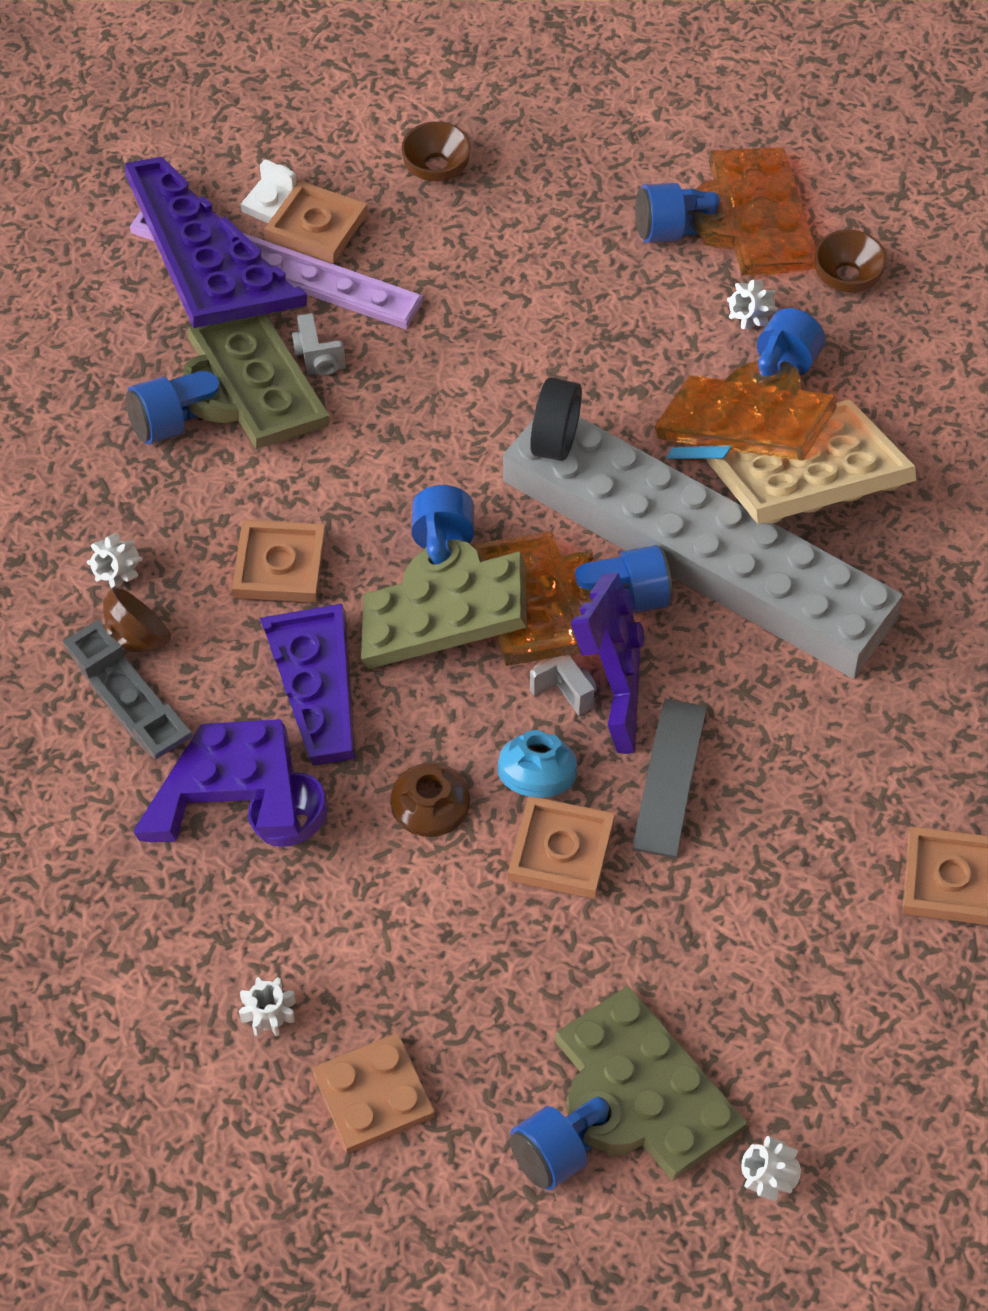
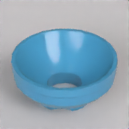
[497,730,577,798]

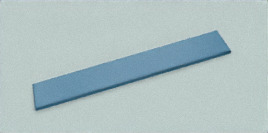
[666,446,732,459]

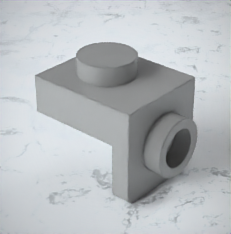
[292,313,346,376]
[530,651,597,716]

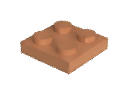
[264,181,367,264]
[232,520,326,603]
[508,796,615,899]
[902,826,988,925]
[312,1032,435,1154]

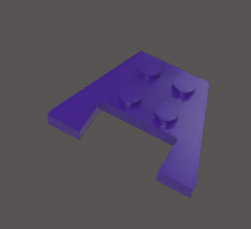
[571,572,645,754]
[134,719,301,842]

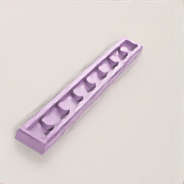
[130,211,423,330]

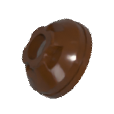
[401,121,470,181]
[814,230,886,292]
[103,586,171,652]
[390,762,470,837]

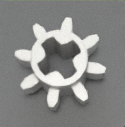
[727,280,778,329]
[87,533,143,588]
[239,977,296,1036]
[741,1136,801,1201]

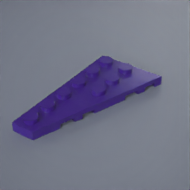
[125,157,307,328]

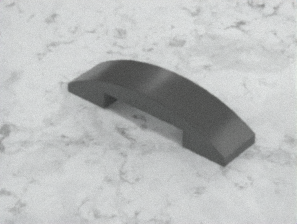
[63,620,193,760]
[633,699,707,858]

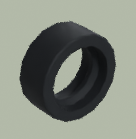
[530,377,582,461]

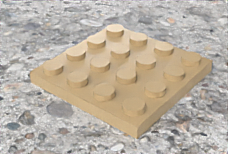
[699,399,916,524]

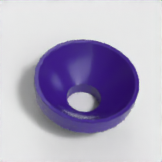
[248,772,329,847]

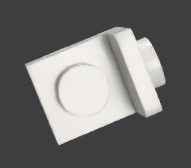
[241,160,297,223]

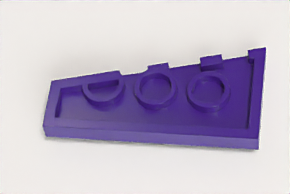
[260,604,356,766]

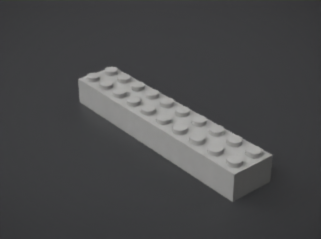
[503,417,903,679]

